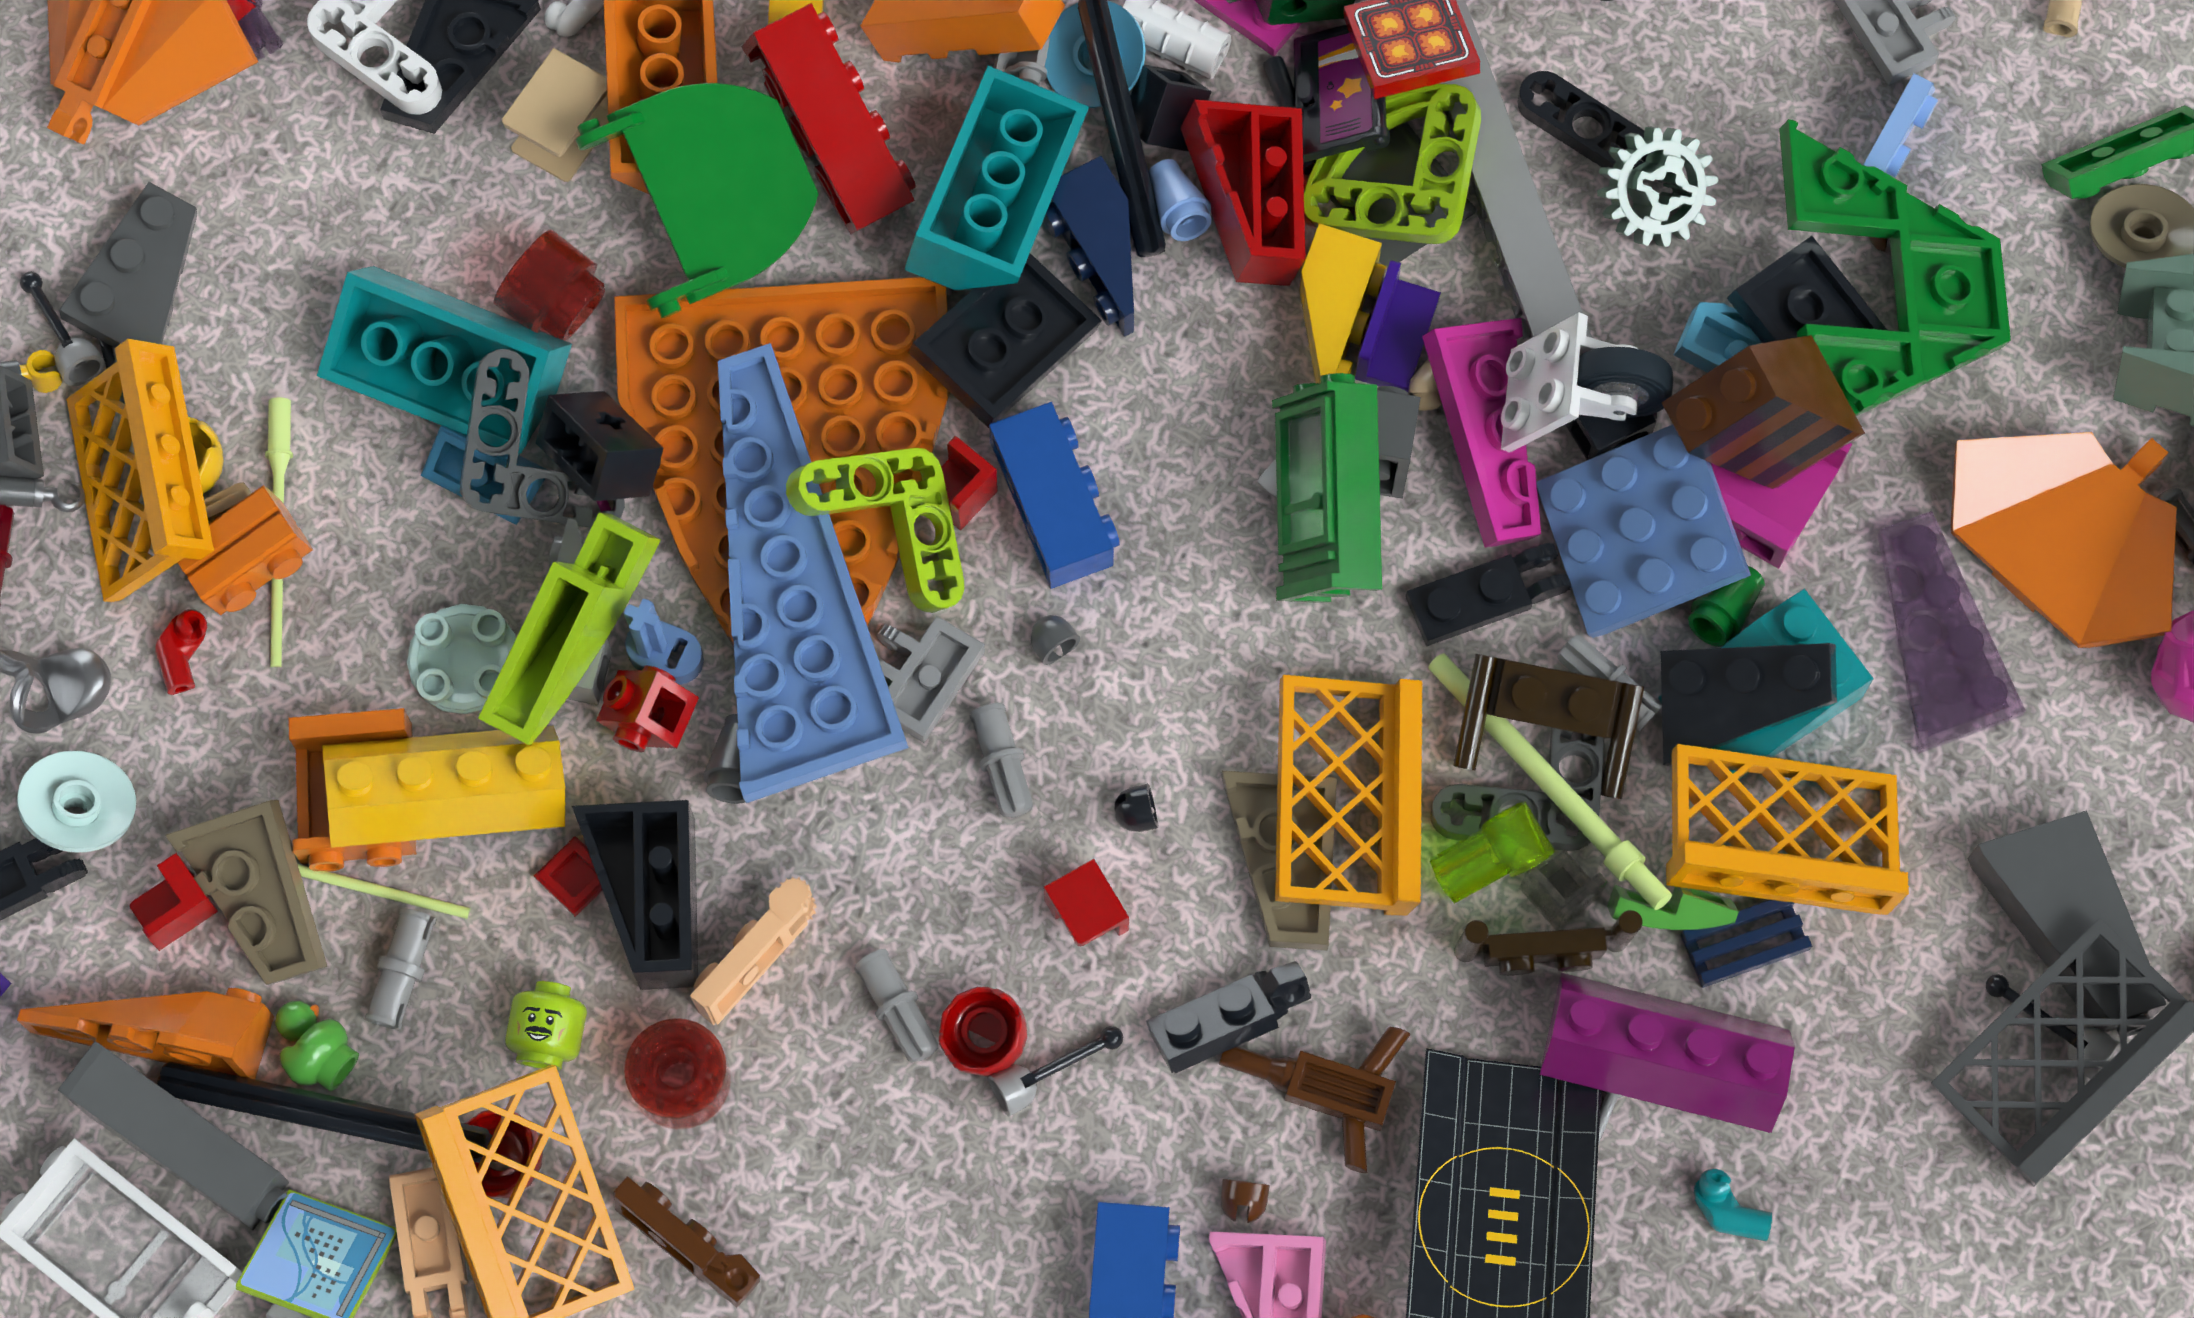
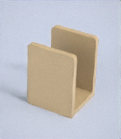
[502,48,608,182]

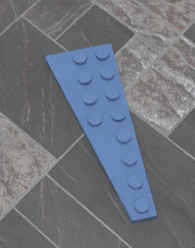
[718,343,909,803]

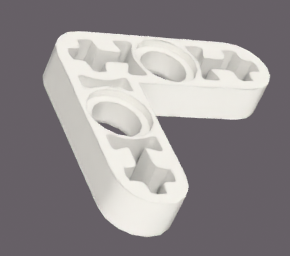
[307,0,442,115]

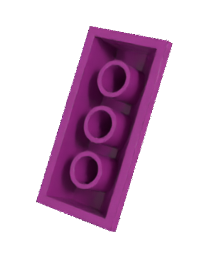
[1539,973,1795,1133]

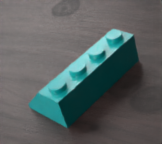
[904,66,1089,291]
[317,266,572,455]

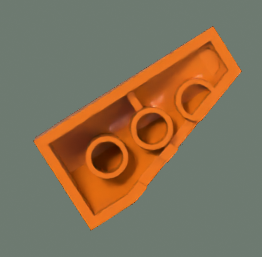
[17,988,274,1079]

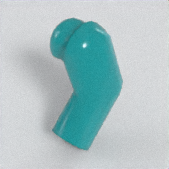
[1694,1169,1772,1242]

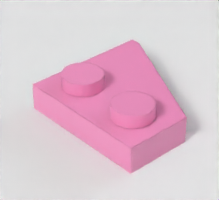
[1209,1232,1326,1318]

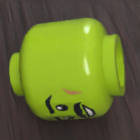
[505,981,587,1070]

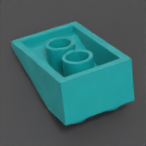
[1658,588,1874,780]

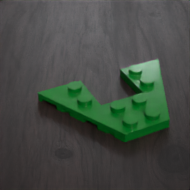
[1779,119,2011,416]

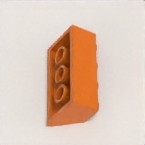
[603,0,717,194]

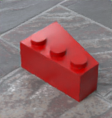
[1180,99,1306,286]

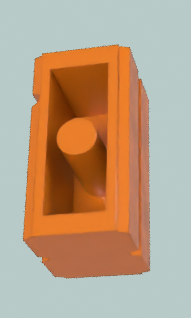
[177,485,313,615]

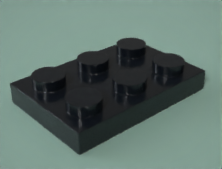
[1727,236,1887,343]
[908,253,1102,428]

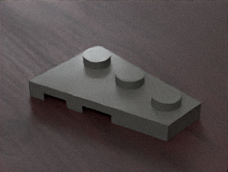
[59,182,197,348]

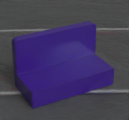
[1355,260,1441,393]

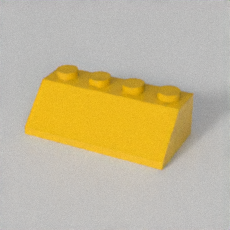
[322,725,565,848]

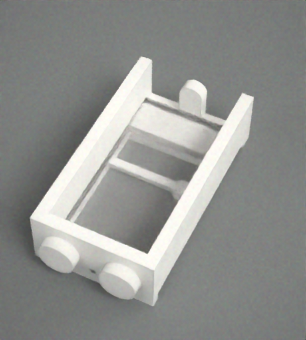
[0,1138,242,1318]

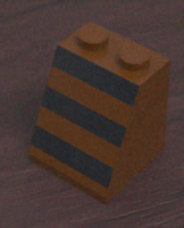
[1662,335,1865,489]

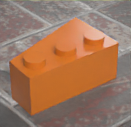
[860,0,1065,63]

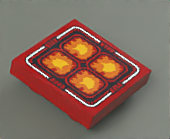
[1344,0,1480,99]

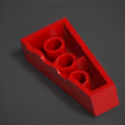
[741,3,916,234]

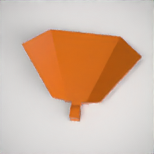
[47,0,258,145]
[1951,432,2177,648]

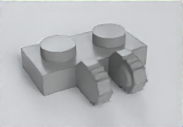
[1834,0,1957,86]
[875,616,985,743]

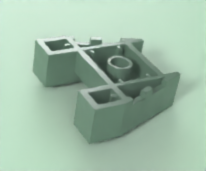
[2113,254,2194,426]

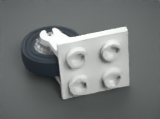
[1501,312,1674,453]

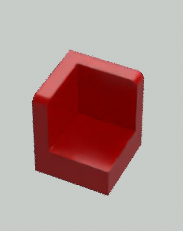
[941,436,998,531]
[130,853,218,951]
[1044,859,1129,947]

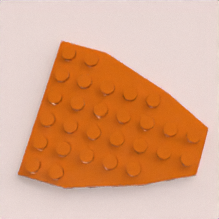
[614,277,950,647]

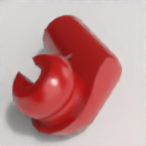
[155,609,208,695]

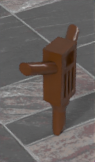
[1219,1027,1411,1173]

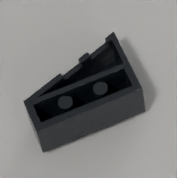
[572,800,698,990]

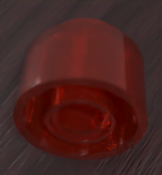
[494,229,605,341]
[624,1018,731,1129]

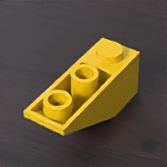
[1299,223,1387,383]

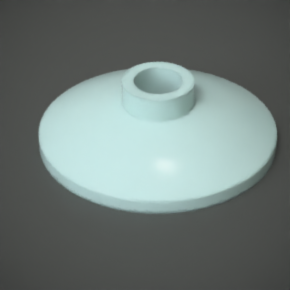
[17,751,136,852]

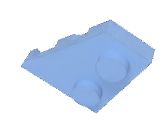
[1863,73,1938,178]

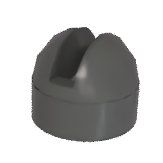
[1031,615,1080,665]

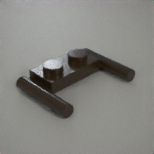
[1453,654,1645,799]
[1454,910,1643,976]

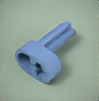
[624,599,704,685]

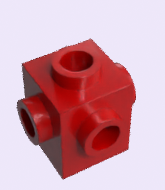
[596,665,699,752]

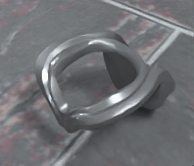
[0,648,111,734]

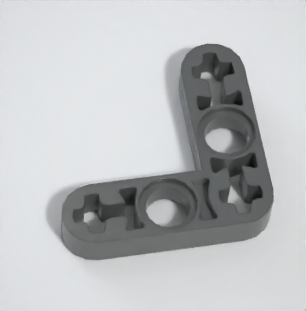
[460,349,625,528]
[1430,727,1604,851]

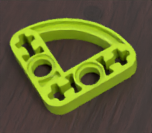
[1304,84,1481,244]

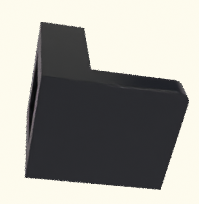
[1130,65,1212,151]

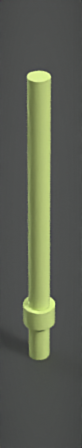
[1428,653,1672,910]

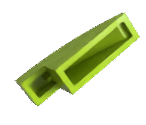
[478,512,661,745]

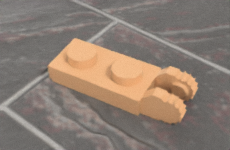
[690,877,817,1025]
[389,1167,469,1318]

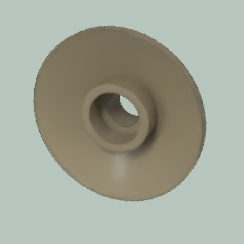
[2089,184,2194,268]

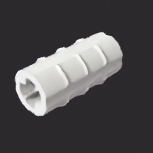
[1123,0,1231,79]

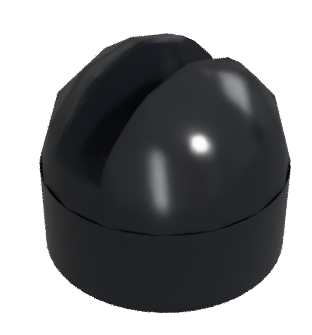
[1114,783,1159,832]

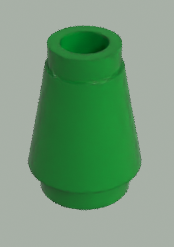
[1688,566,1765,647]

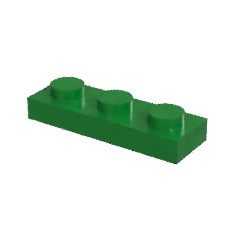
[2041,105,2194,199]

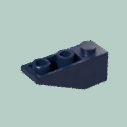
[1043,156,1134,337]

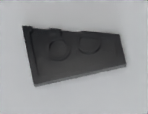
[380,0,541,134]
[1660,643,1837,766]

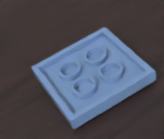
[1537,424,1751,638]

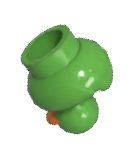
[275,1001,359,1092]

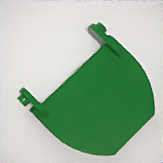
[575,83,819,318]

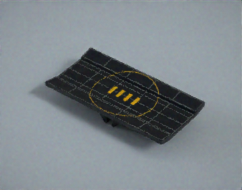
[1405,1048,1601,1318]

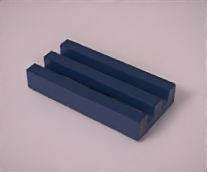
[1680,900,1812,988]

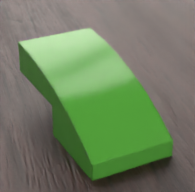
[1607,885,1739,930]

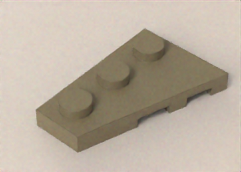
[1221,770,1337,951]
[165,800,328,985]

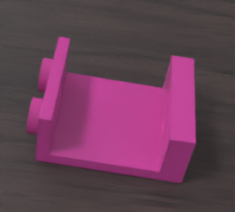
[1711,443,1852,569]

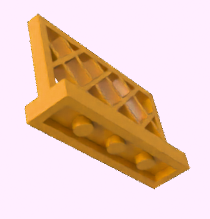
[66,339,214,602]
[1275,674,1422,916]
[1666,744,1909,915]
[414,1065,635,1318]

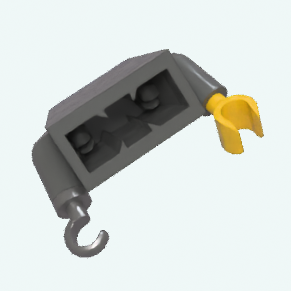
[0,350,85,513]

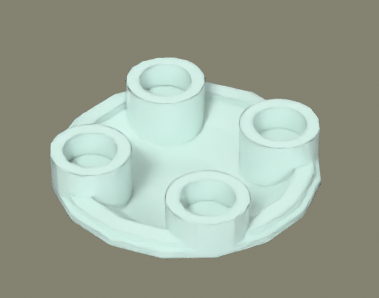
[407,604,516,714]

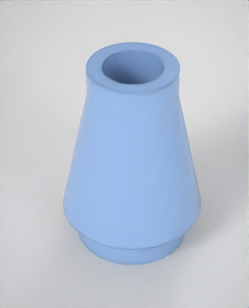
[1149,159,1212,241]

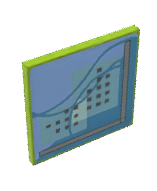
[236,1189,397,1318]

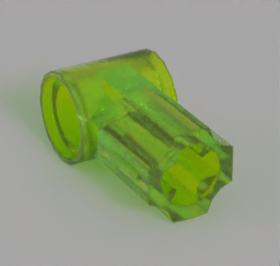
[1429,801,1555,904]

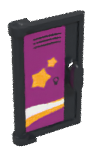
[1293,25,1390,163]

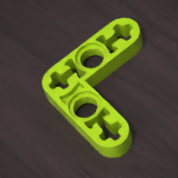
[786,448,964,613]

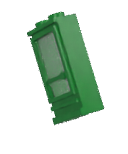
[1272,373,1382,603]

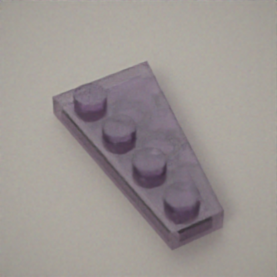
[1878,511,2026,754]

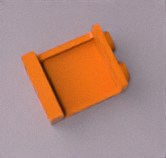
[288,708,417,872]

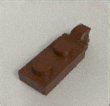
[614,1176,760,1308]

